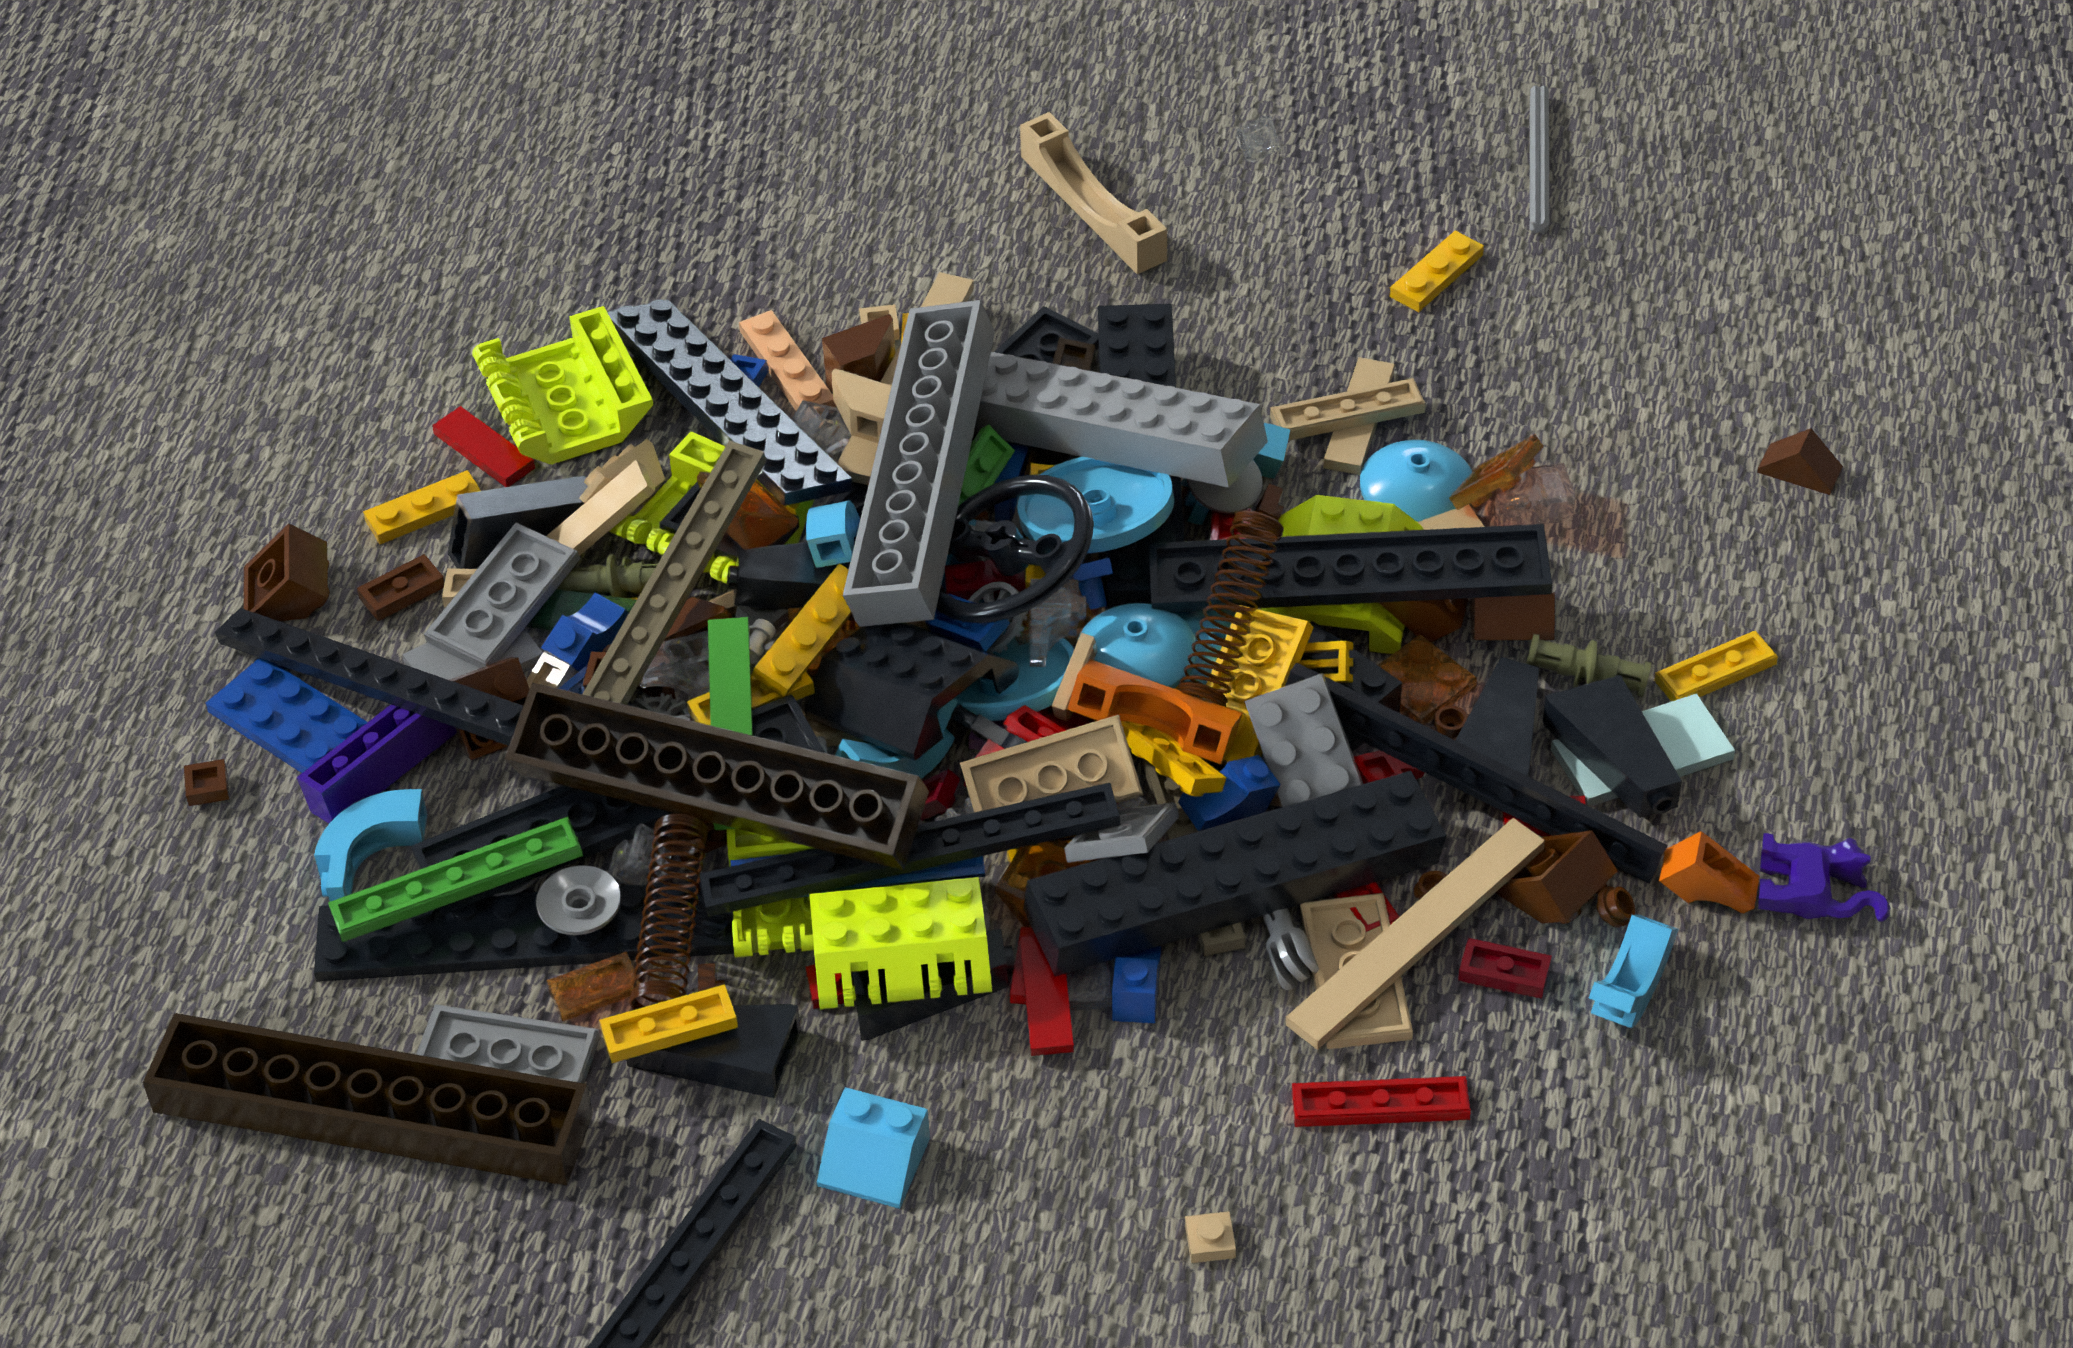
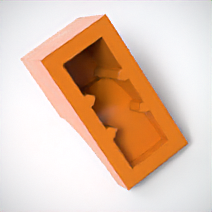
[1659,831,1760,914]

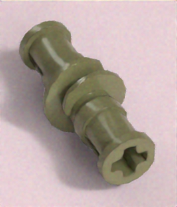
[557,554,657,601]
[1526,634,1651,697]

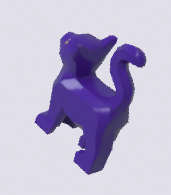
[1758,833,1891,922]

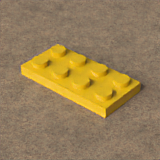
[1200,605,1314,765]

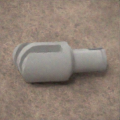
[1263,908,1319,990]

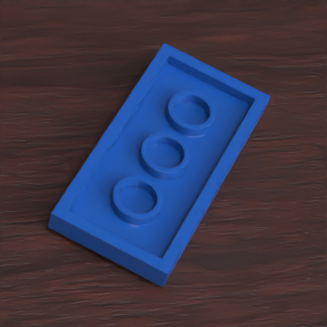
[206,658,367,773]

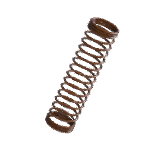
[1177,510,1284,707]
[629,813,708,1010]

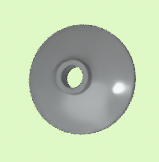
[1187,460,1262,514]
[536,865,621,935]

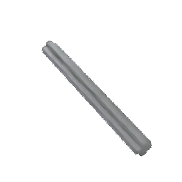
[1530,85,1550,234]

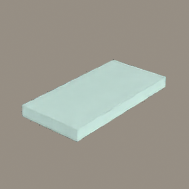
[1551,693,1735,807]

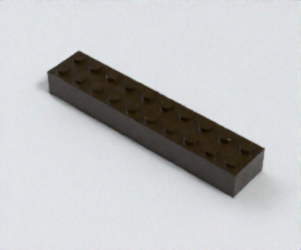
[505,682,929,870]
[142,1013,593,1186]

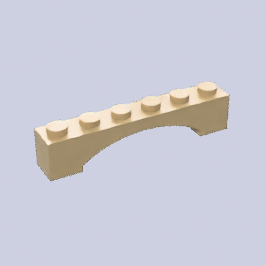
[1020,112,1167,275]

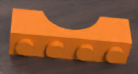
[1067,659,1243,764]

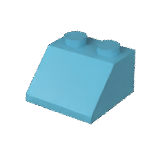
[817,1087,930,1209]

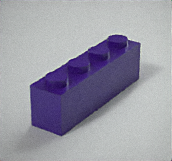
[296,705,457,823]

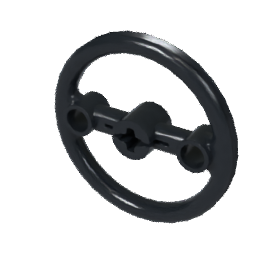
[936,475,1094,623]

